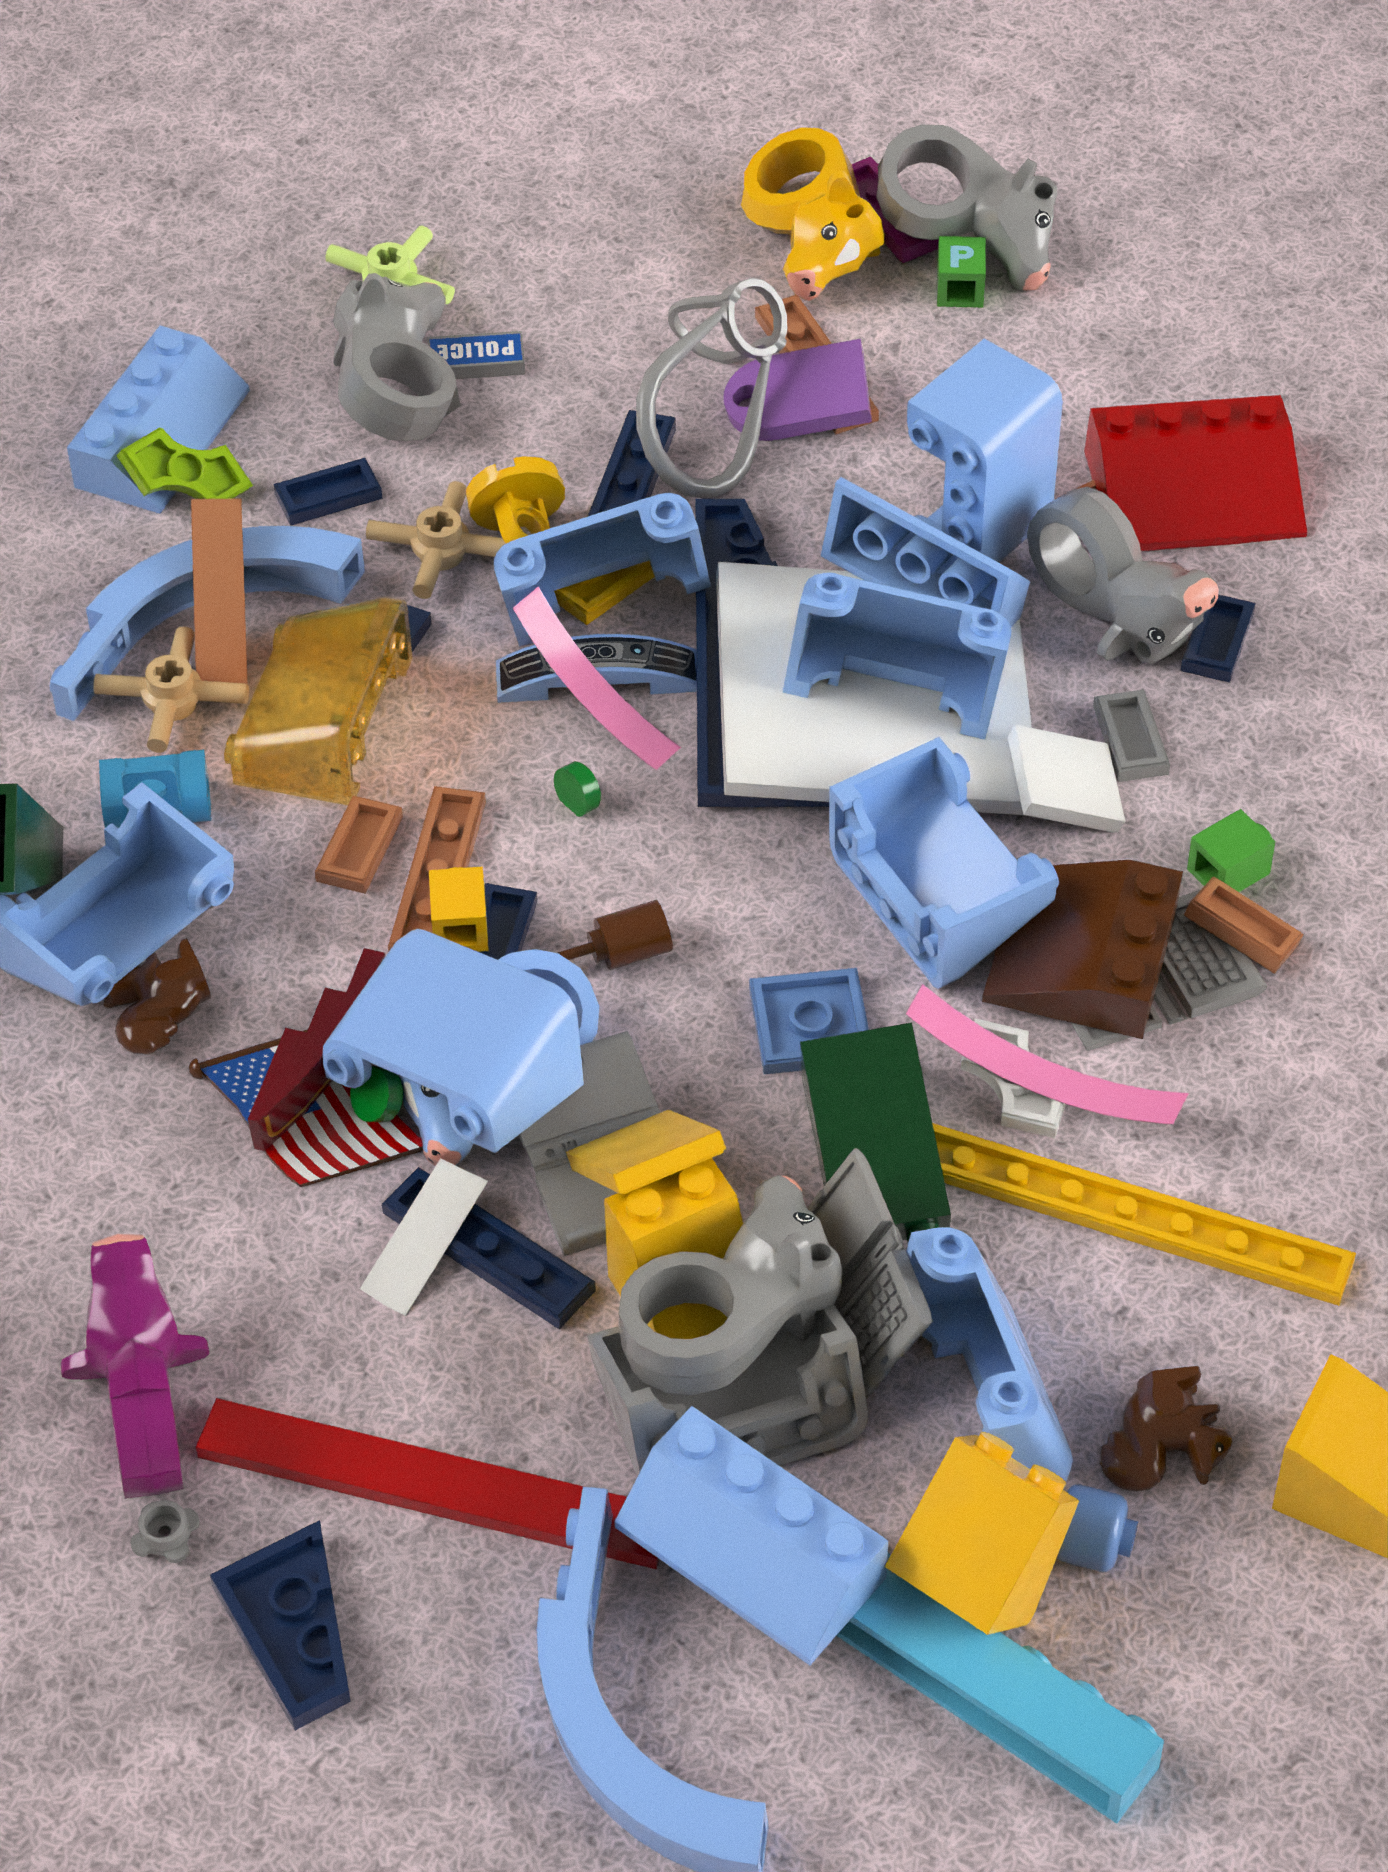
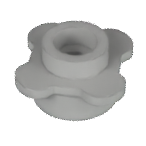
[130,1500,200,1563]

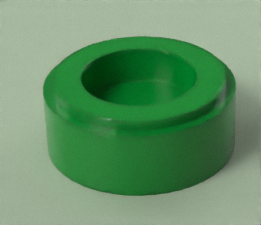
[553,761,601,817]
[350,1066,403,1122]

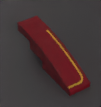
[248,948,386,1151]

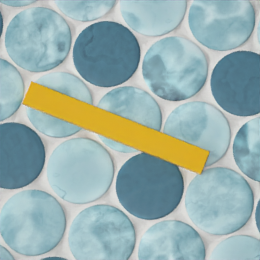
[933,1123,1356,1306]

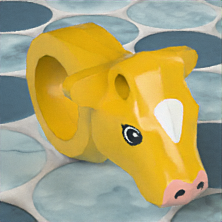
[741,127,884,301]

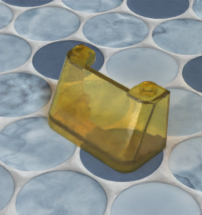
[224,597,413,805]

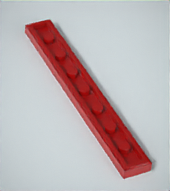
[196,1398,660,1570]

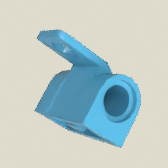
[99,750,212,828]

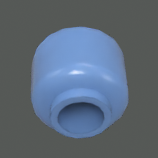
[1057,1484,1138,1572]

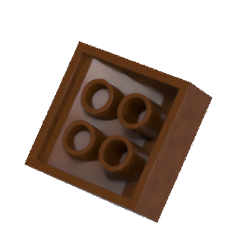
[982,859,1183,1039]

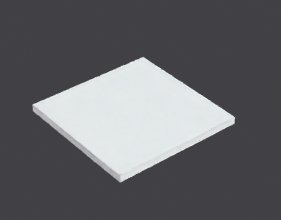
[716,562,1032,815]

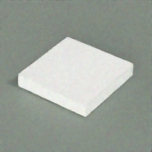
[1007,724,1125,833]

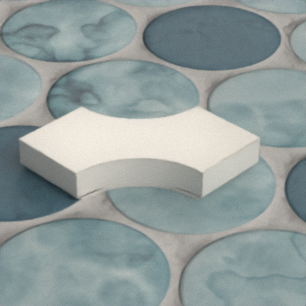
[961,1018,1066,1138]

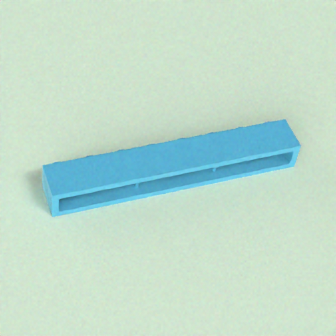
[836,1553,1164,1823]

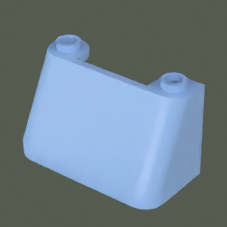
[494,493,711,646]
[783,573,1011,740]
[829,737,1059,989]
[0,782,234,1006]
[323,929,584,1153]
[906,1227,1073,1482]

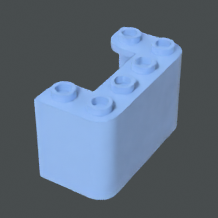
[907,338,1063,563]

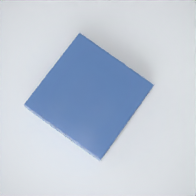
[749,968,869,1074]

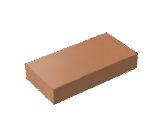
[315,795,403,894]
[1184,876,1304,974]

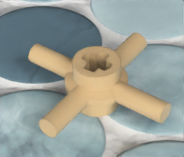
[366,481,506,599]
[93,626,249,753]

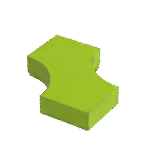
[116,427,253,499]

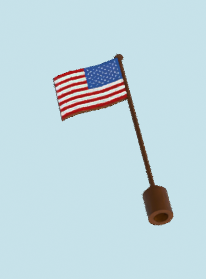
[189,900,673,1187]

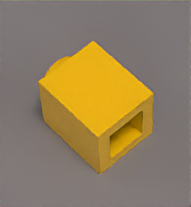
[429,867,489,952]

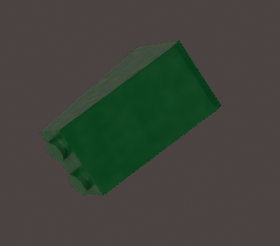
[0,783,64,895]
[800,1022,951,1243]

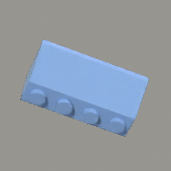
[67,326,250,514]
[821,477,1030,627]
[615,1406,888,1666]

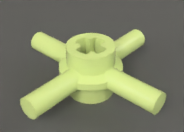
[325,226,455,304]

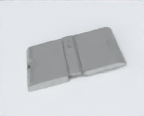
[1071,890,1267,1051]
[519,1031,661,1256]
[807,1148,933,1399]

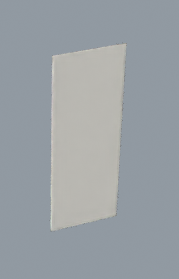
[360,1158,488,1316]

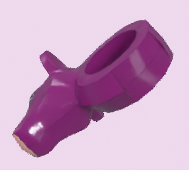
[61,1234,210,1499]

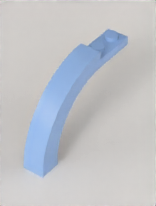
[50,526,365,721]
[537,1487,769,1872]

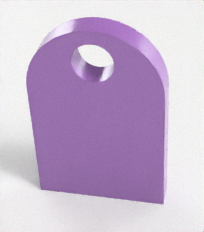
[723,339,872,441]

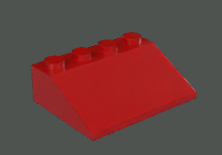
[1084,395,1307,551]

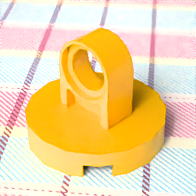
[466,456,565,544]

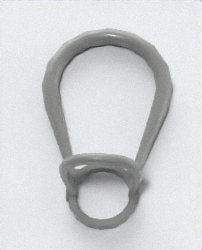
[636,278,787,499]

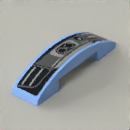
[496,634,697,703]

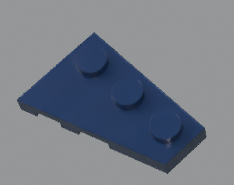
[210,1520,351,1730]

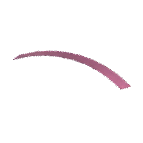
[513,586,681,770]
[906,984,1189,1124]

